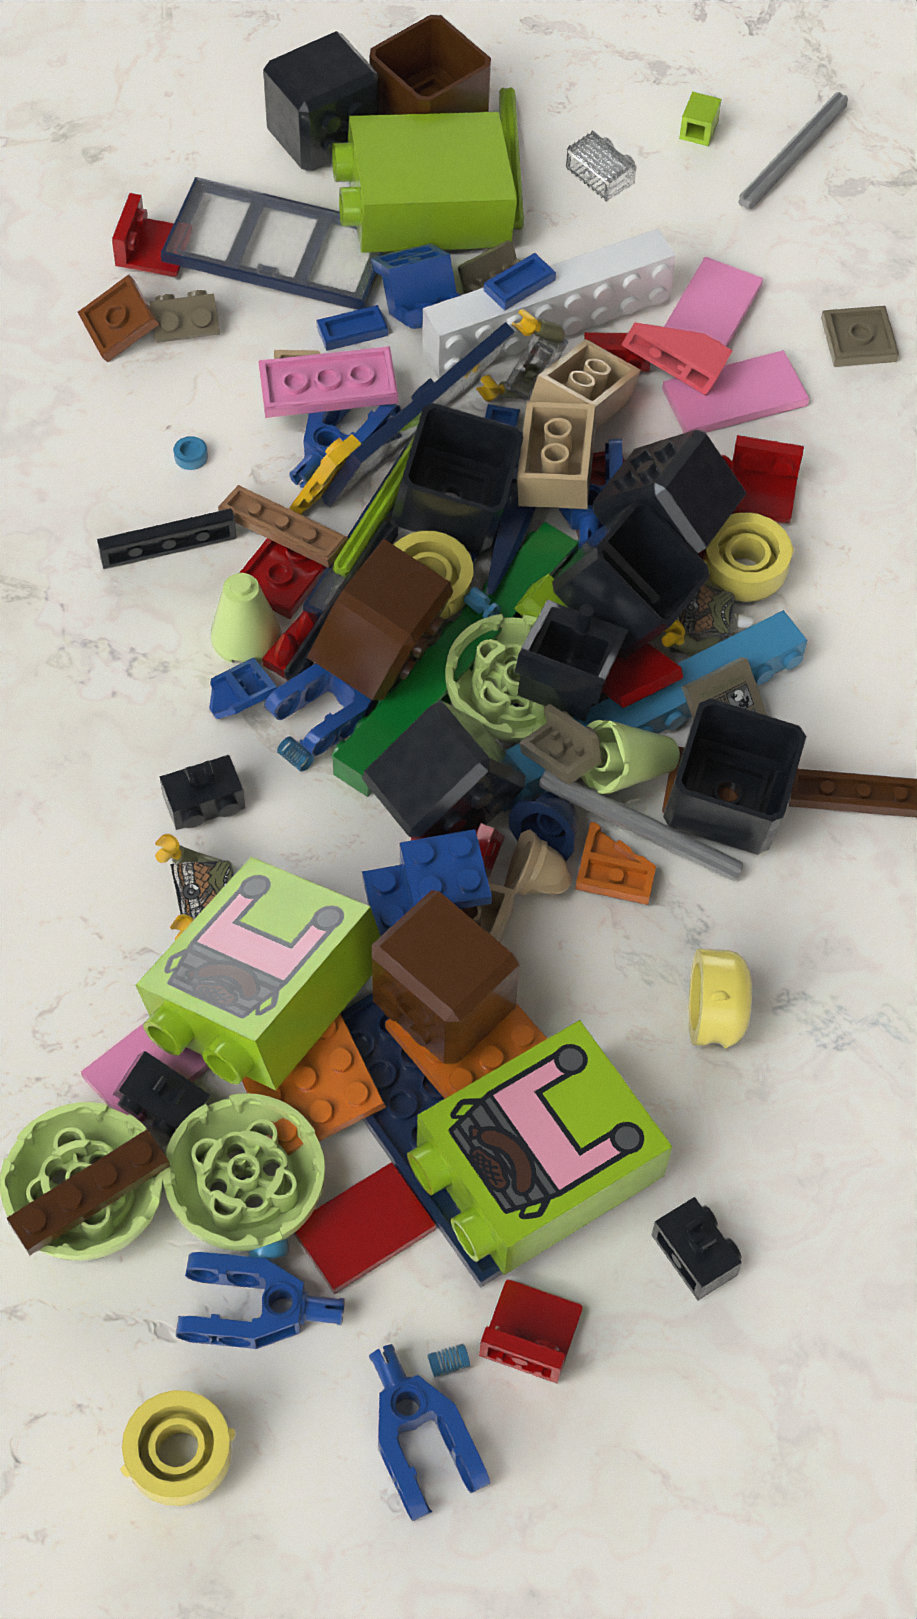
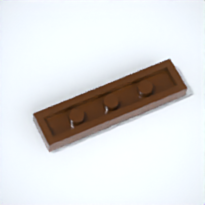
[789,769,917,818]
[6,1129,170,1256]

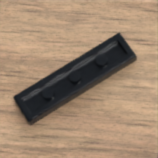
[97,508,237,569]

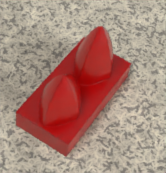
[262,611,318,681]

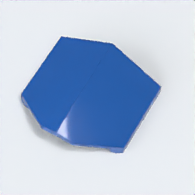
[209,658,278,719]

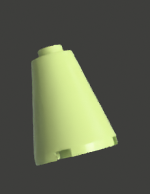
[211,573,281,663]
[581,720,680,794]

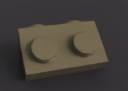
[458,240,522,294]
[149,290,220,343]
[519,704,602,785]

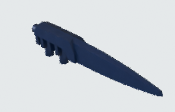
[486,430,536,595]

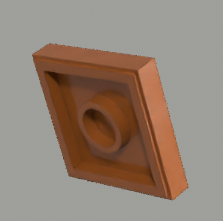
[77,274,159,362]

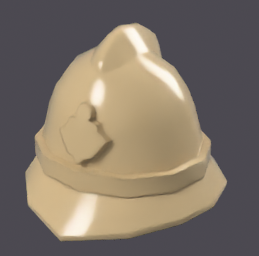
[504,829,571,896]

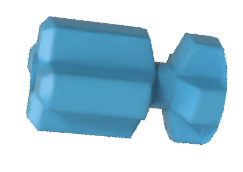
[464,587,501,618]

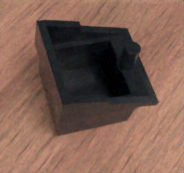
[514,600,628,721]

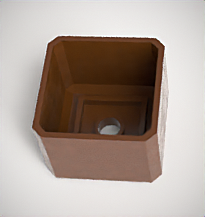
[369,14,491,115]
[307,539,454,700]
[372,890,520,1064]

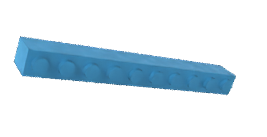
[503,610,808,813]

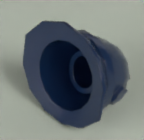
[509,791,578,862]

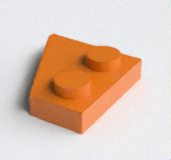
[575,822,656,905]

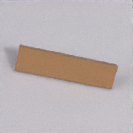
[218,485,348,568]

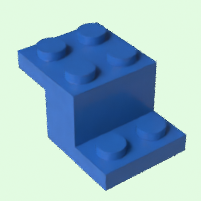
[371,243,461,329]
[362,829,492,936]

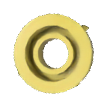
[703,513,794,602]
[394,531,474,619]
[688,948,752,1049]
[120,1390,235,1506]

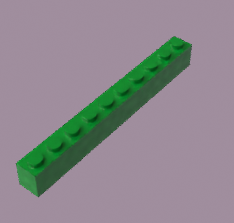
[332,522,579,797]

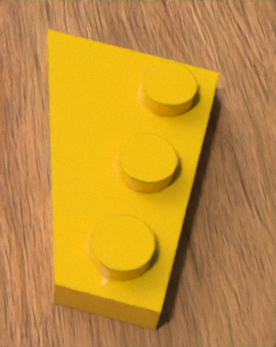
[289,434,361,515]

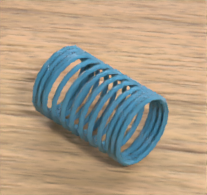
[277,736,314,772]
[428,1343,470,1377]

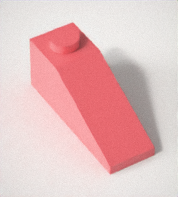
[621,322,733,396]

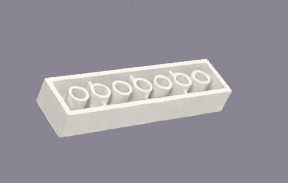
[422,229,676,379]

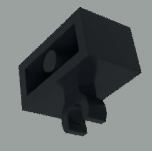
[159,755,246,830]
[113,1051,211,1139]
[651,1197,742,1301]

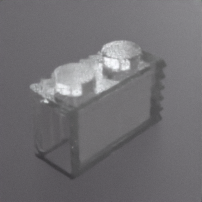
[566,130,637,202]

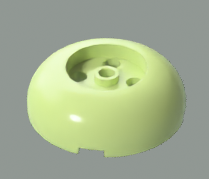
[445,614,573,743]
[163,1093,325,1251]
[0,1102,164,1261]

